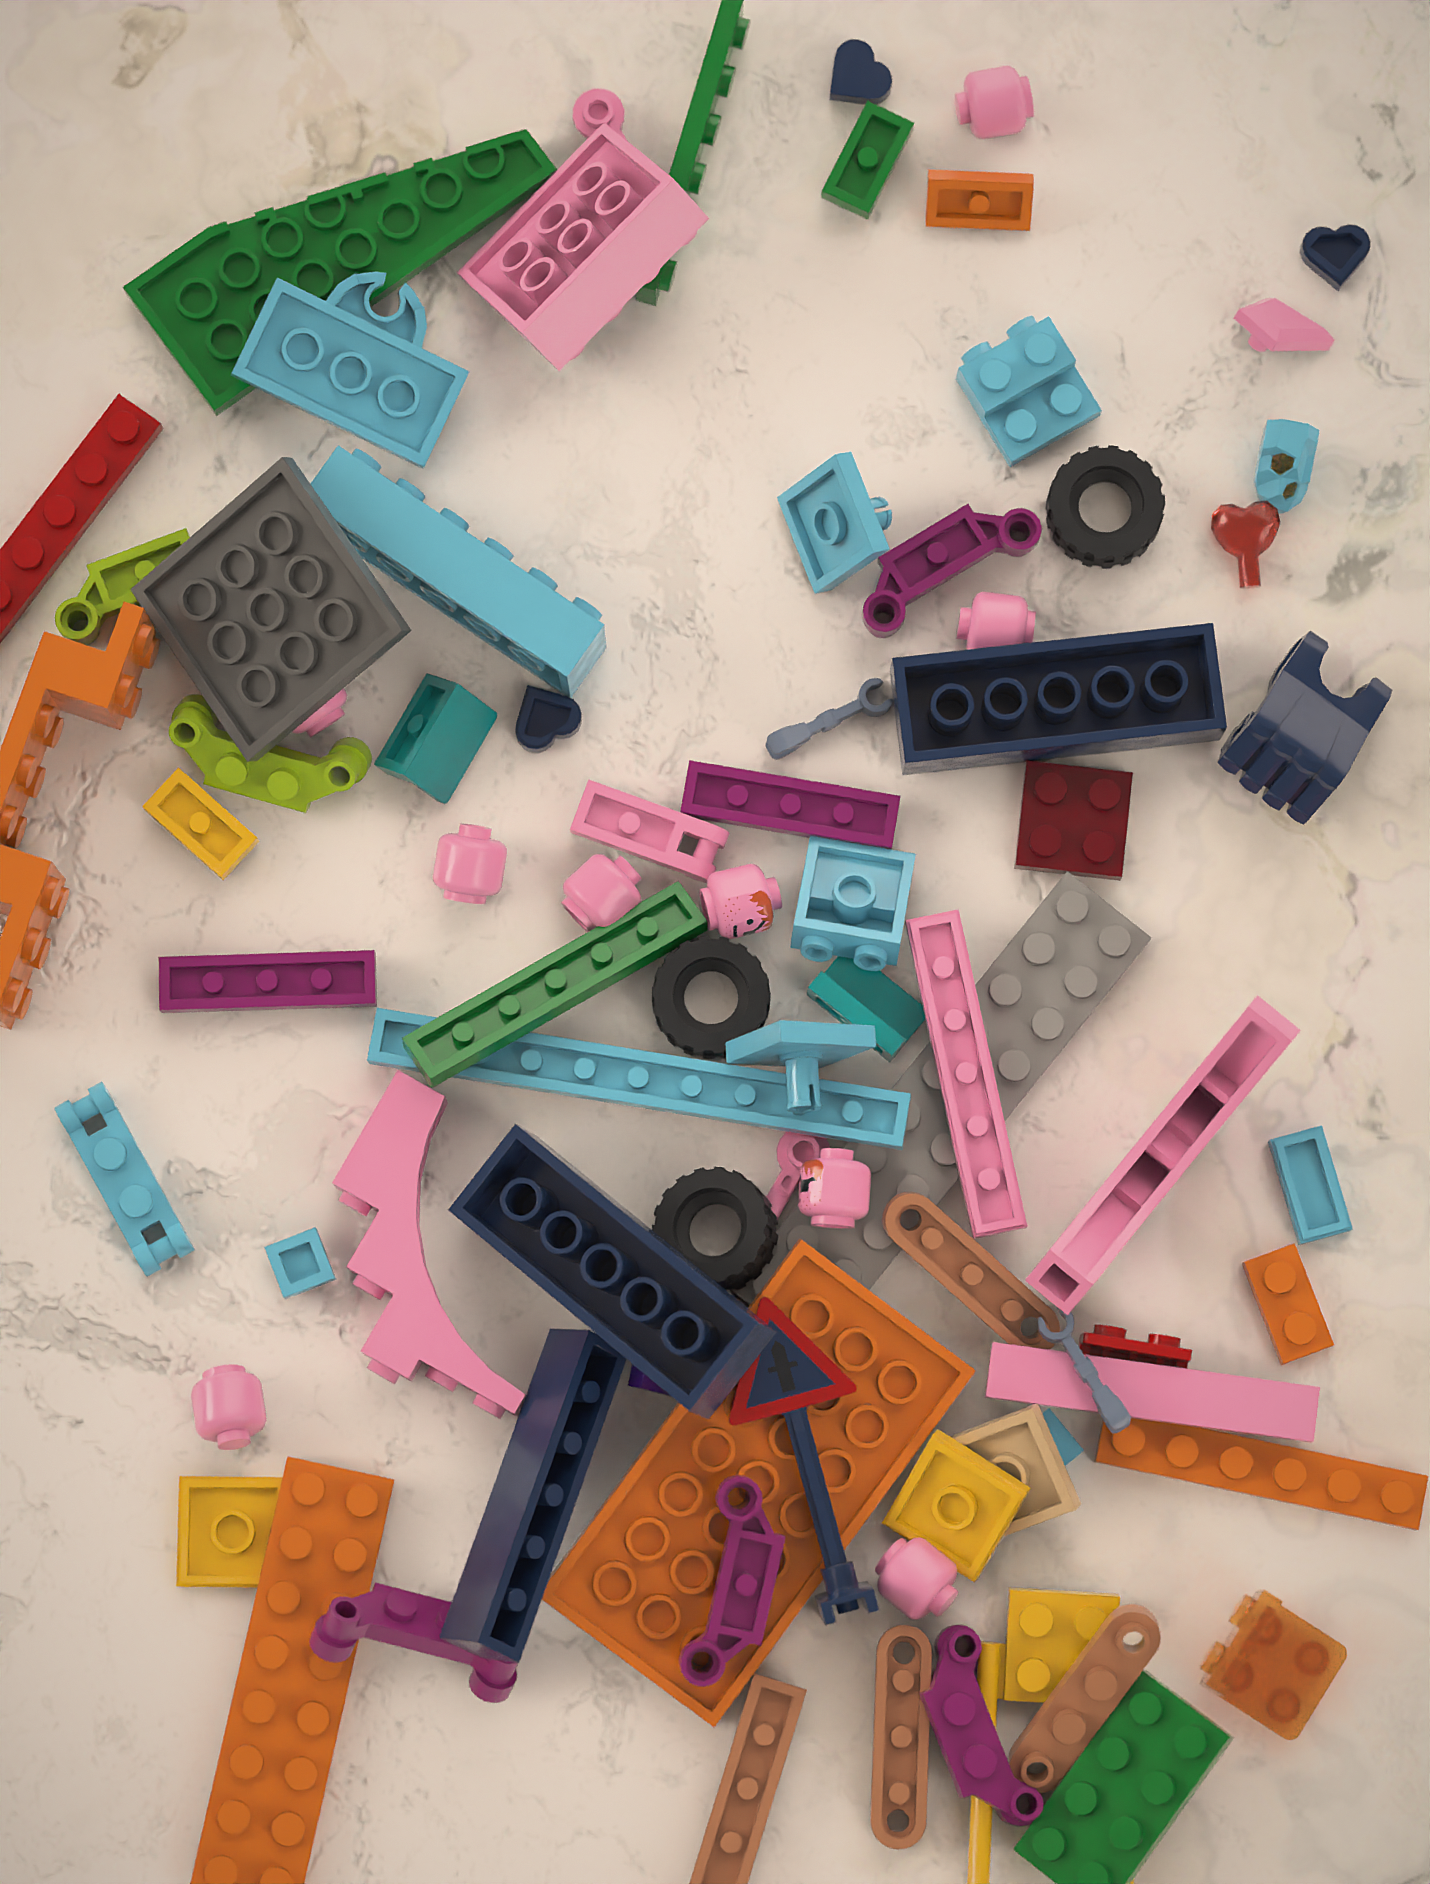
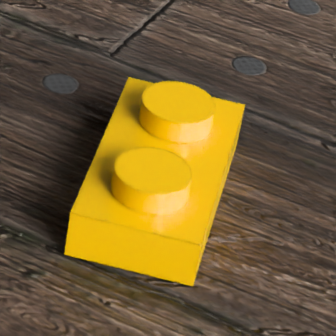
[142,767,259,880]

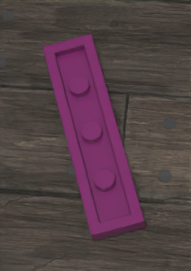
[680,760,901,850]
[158,950,377,1013]

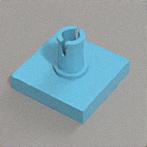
[777,451,892,594]
[725,1020,876,1112]

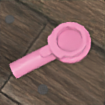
[573,89,627,141]
[766,1132,830,1221]

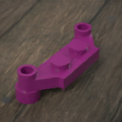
[862,504,1042,638]
[679,1475,786,1686]
[309,1582,518,1703]
[919,1625,1043,1826]

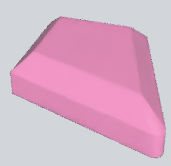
[1234,298,1334,352]

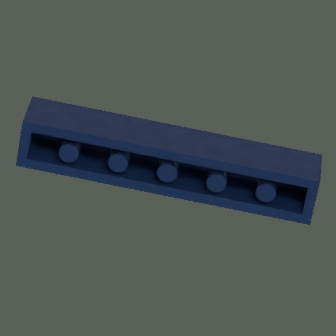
[439,1329,627,1663]

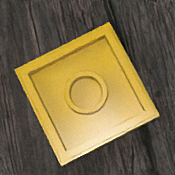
[882,1429,1031,1582]
[176,1476,282,1588]

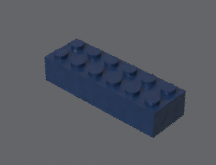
[890,623,1227,775]
[448,1124,777,1420]

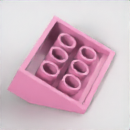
[457,123,709,371]

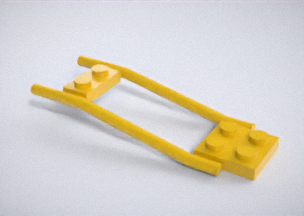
[967,1587,1134,1884]

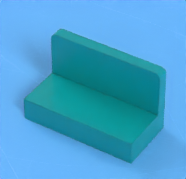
[374,673,497,804]
[807,956,926,1063]

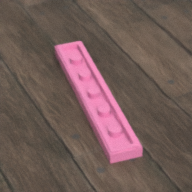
[905,909,1027,1239]
[985,1342,1320,1443]

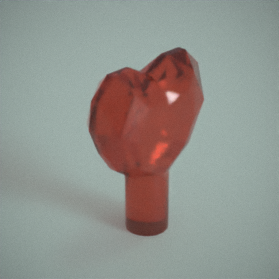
[1211,501,1281,589]

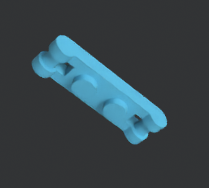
[54,1081,195,1277]

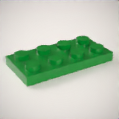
[1013,1670,1235,1884]

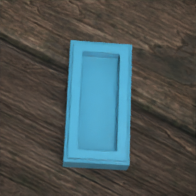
[1268,1125,1353,1245]

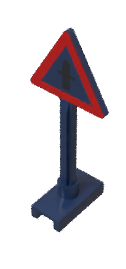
[728,1297,879,1625]

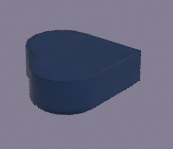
[829,39,892,105]
[1300,224,1371,291]
[515,685,582,753]

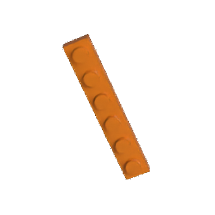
[1094,1418,1429,1531]

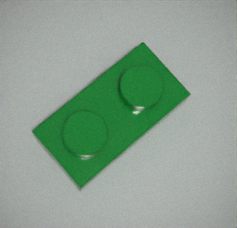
[821,100,914,220]

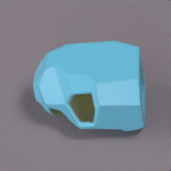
[1253,419,1320,514]

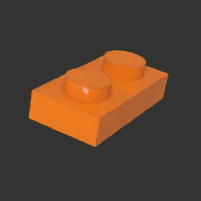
[925,170,1034,231]
[1242,1243,1334,1365]

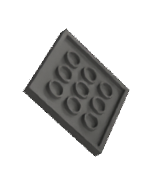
[130,457,412,762]

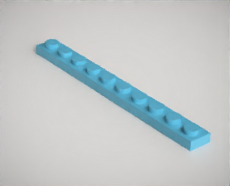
[367,1008,911,1150]

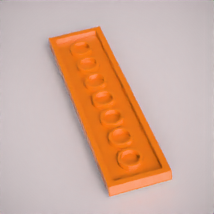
[190,1456,395,1884]

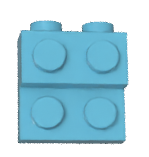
[956,316,1102,467]
[790,836,916,971]

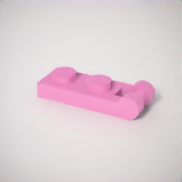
[570,780,730,883]

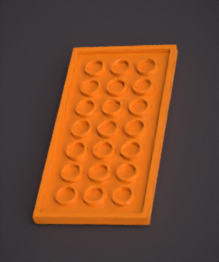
[542,1239,976,1727]

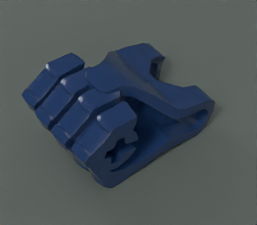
[1217,631,1392,825]

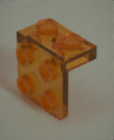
[1199,1589,1347,1740]

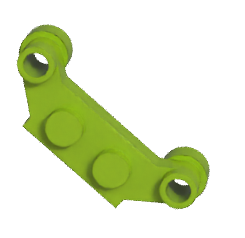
[55,528,190,645]
[169,694,372,813]

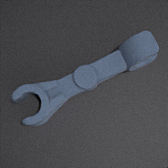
[765,678,893,760]
[1038,1307,1131,1434]

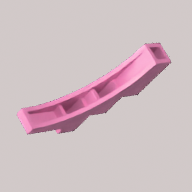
[1025,995,1301,1316]
[332,1070,526,1419]

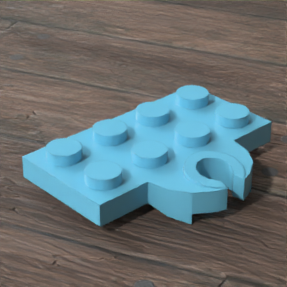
[231,271,469,469]

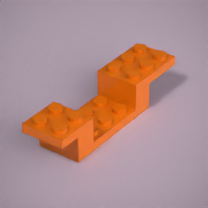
[0,601,160,1030]

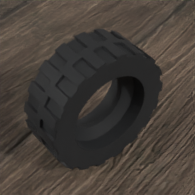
[1045,445,1165,569]
[652,936,771,1059]
[652,1166,779,1291]

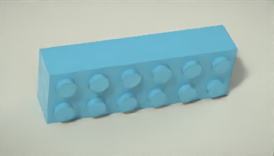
[311,445,607,698]

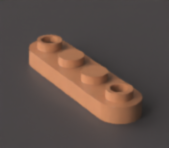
[882,1192,1060,1350]
[1008,1604,1161,1794]
[870,1625,932,1850]

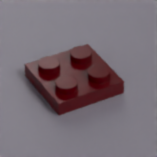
[1014,760,1133,881]

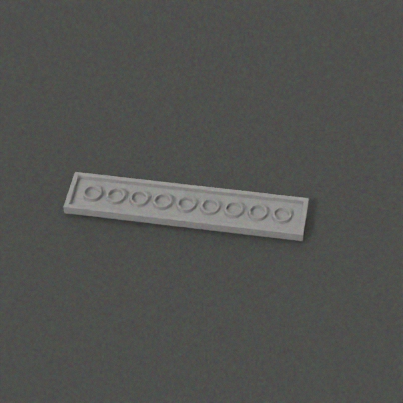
[730,871,1152,1306]

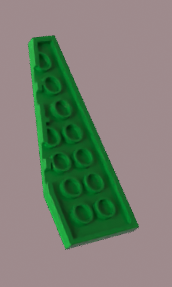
[123,128,557,416]

